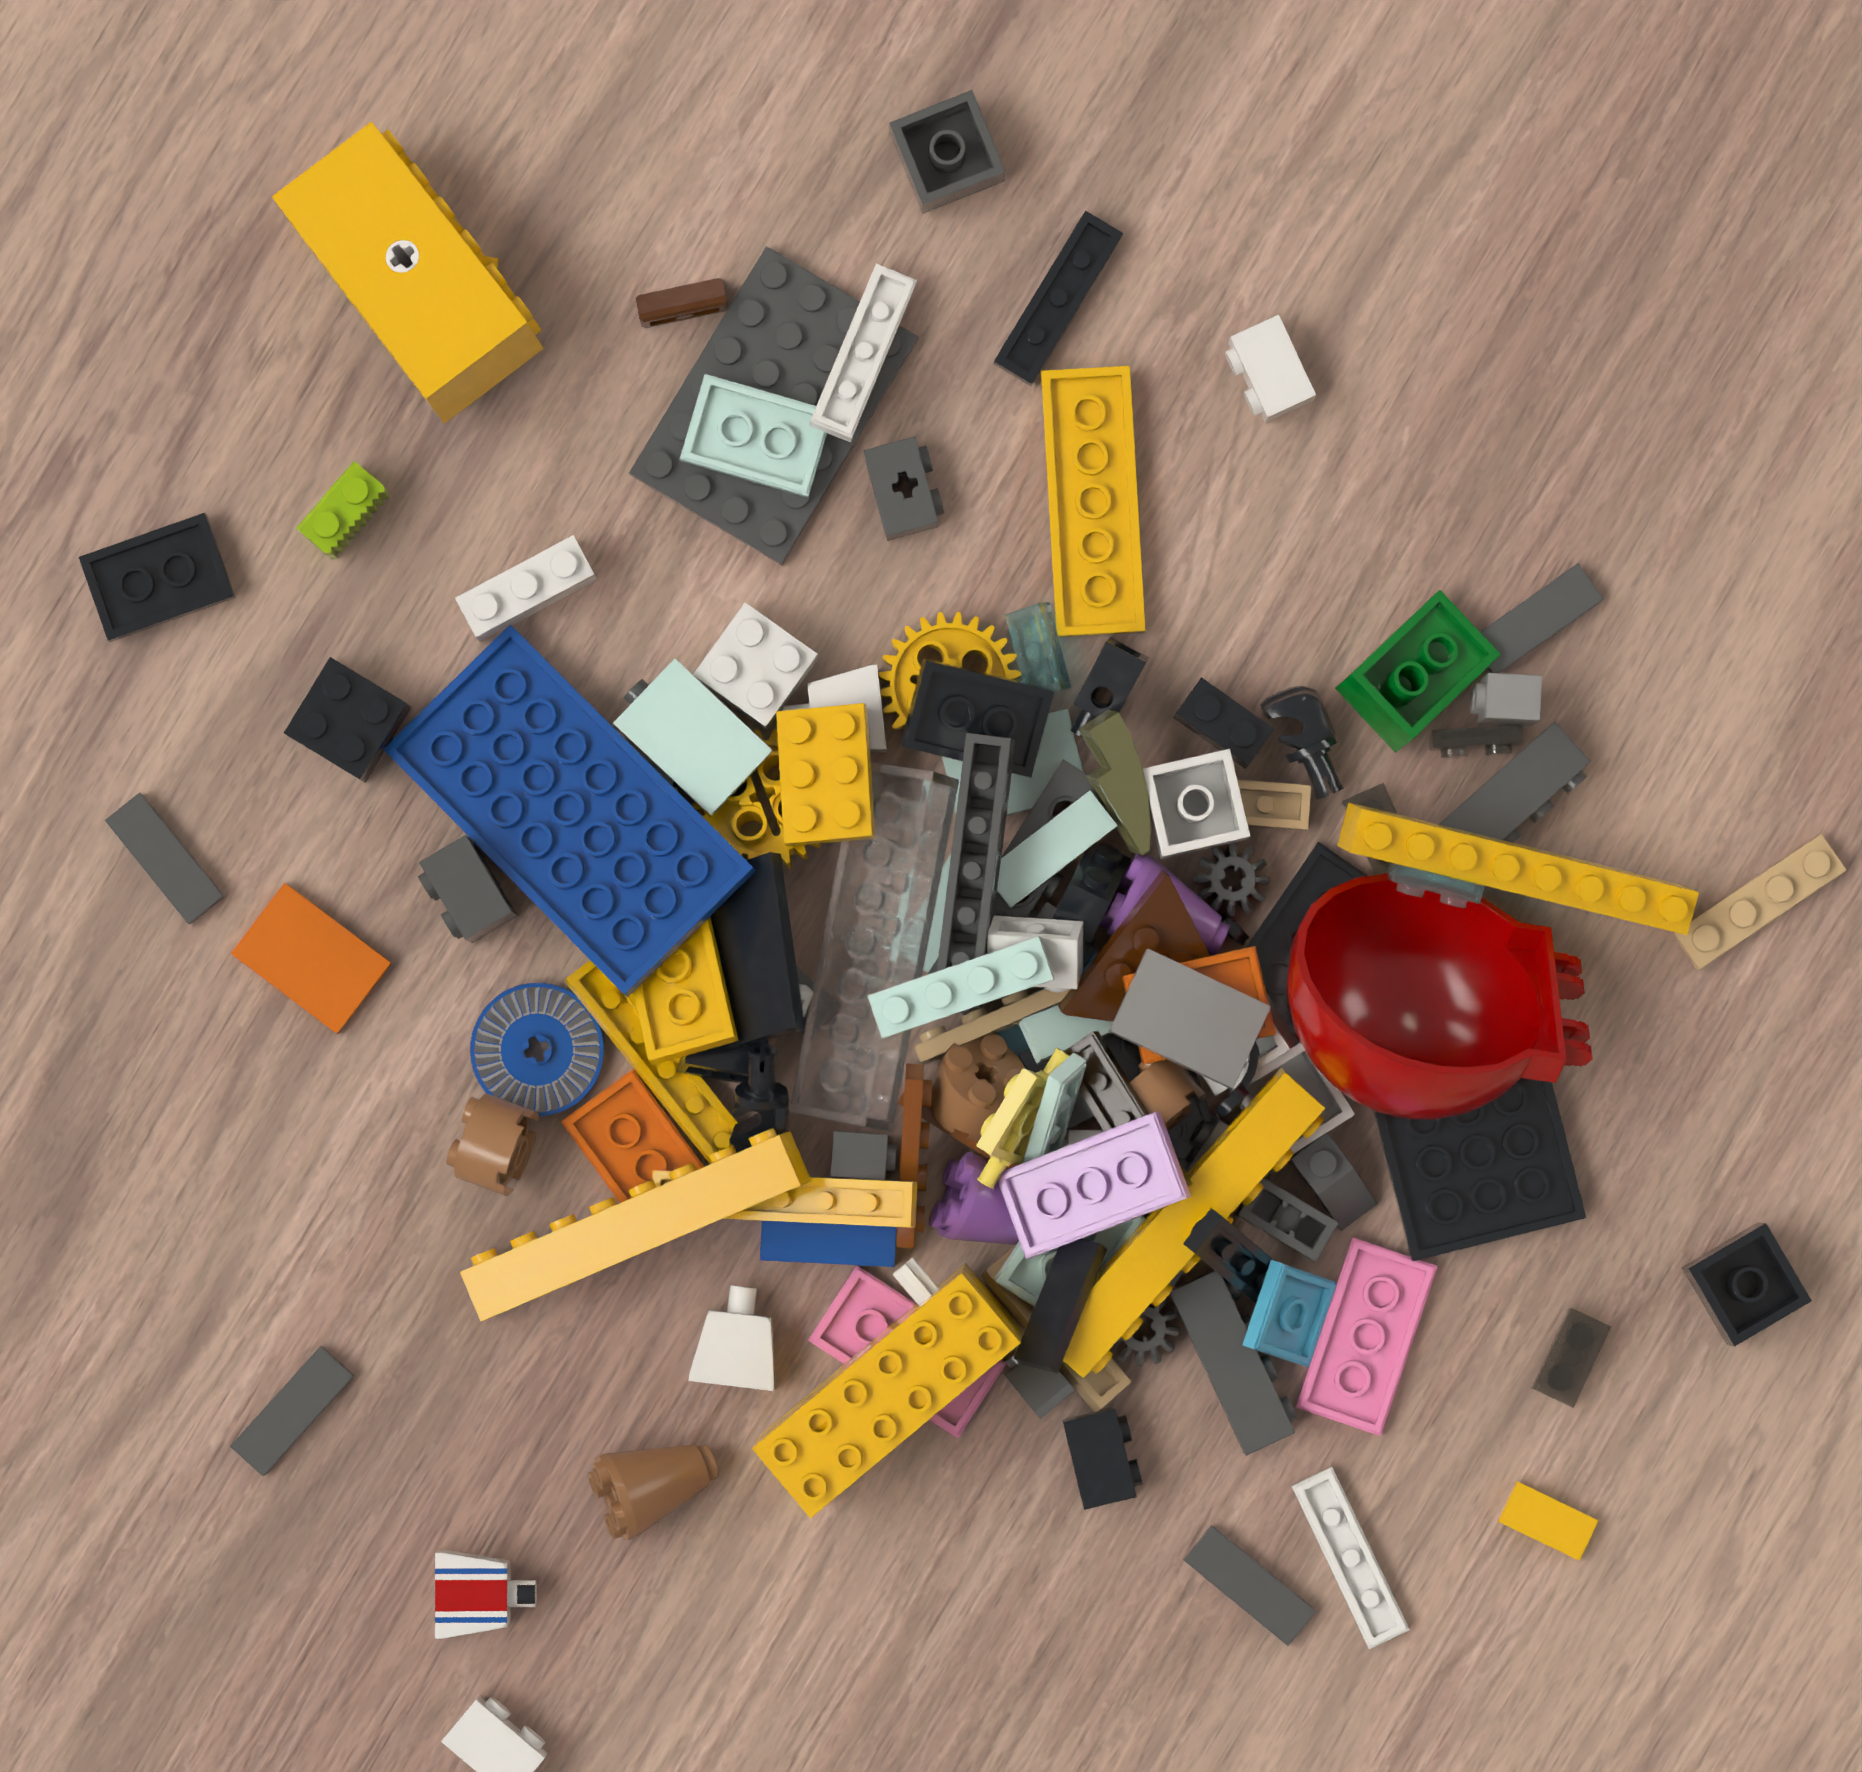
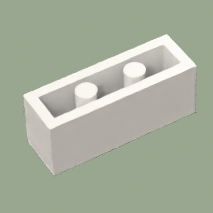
[455,535,597,642]

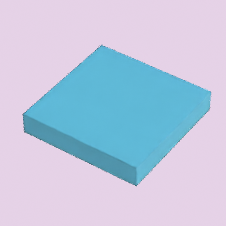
[1242,1260,1337,1367]

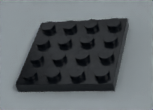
[1373,1078,1586,1261]

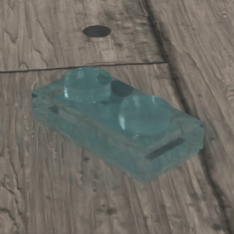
[1005,602,1071,693]
[1387,863,1485,908]

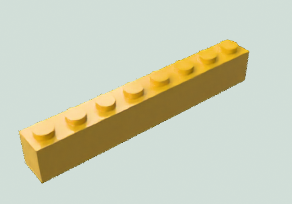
[1337,802,1699,935]
[1063,1068,1325,1378]
[460,1128,811,1322]

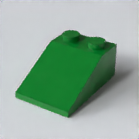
[1335,590,1501,753]

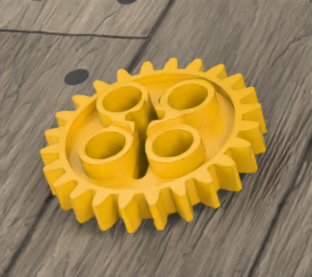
[878,612,1022,757]
[691,729,821,869]

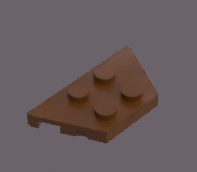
[1058,870,1210,1021]

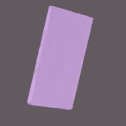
[998,1111,1191,1259]

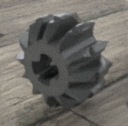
[1194,842,1270,918]
[1112,1298,1181,1367]

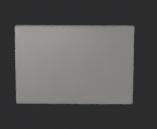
[1108,949,1271,1090]

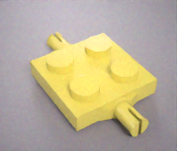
[976,1048,1070,1189]

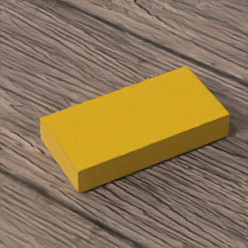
[1497,1481,1599,1561]

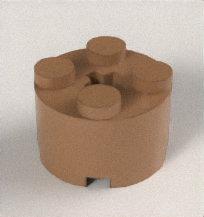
[928,1034,1025,1141]
[1130,1060,1207,1132]
[446,1093,539,1196]

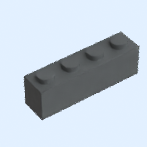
[1439,722,1591,883]
[1170,1270,1298,1456]

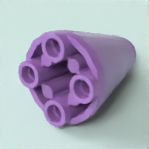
[1100,854,1230,956]
[929,1152,1019,1245]

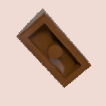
[636,278,728,328]

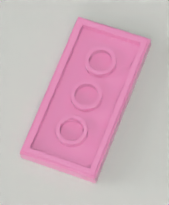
[1295,1237,1437,1436]
[808,1265,1007,1438]

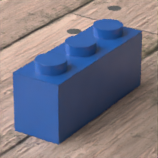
[760,1221,897,1267]

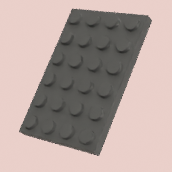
[629,246,918,566]

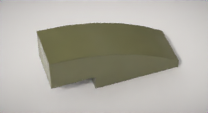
[1078,710,1151,855]

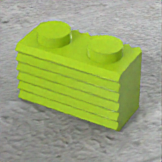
[296,461,390,560]

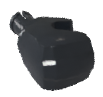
[1260,686,1344,800]
[729,1044,789,1153]

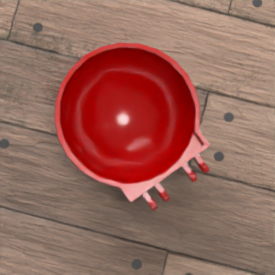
[1287,873,1593,1120]

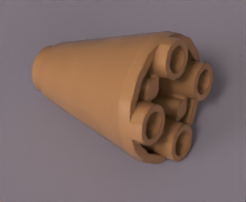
[588,1444,718,1540]

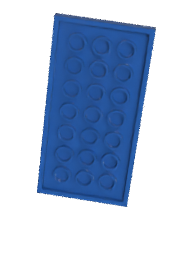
[383,625,756,998]

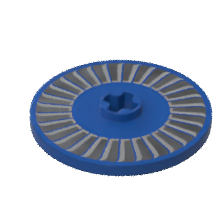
[470,983,604,1117]

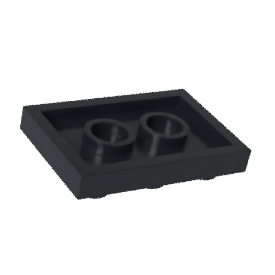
[79,512,236,642]
[901,658,1054,778]

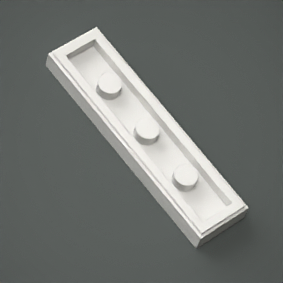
[809,264,917,442]
[1291,1466,1410,1649]

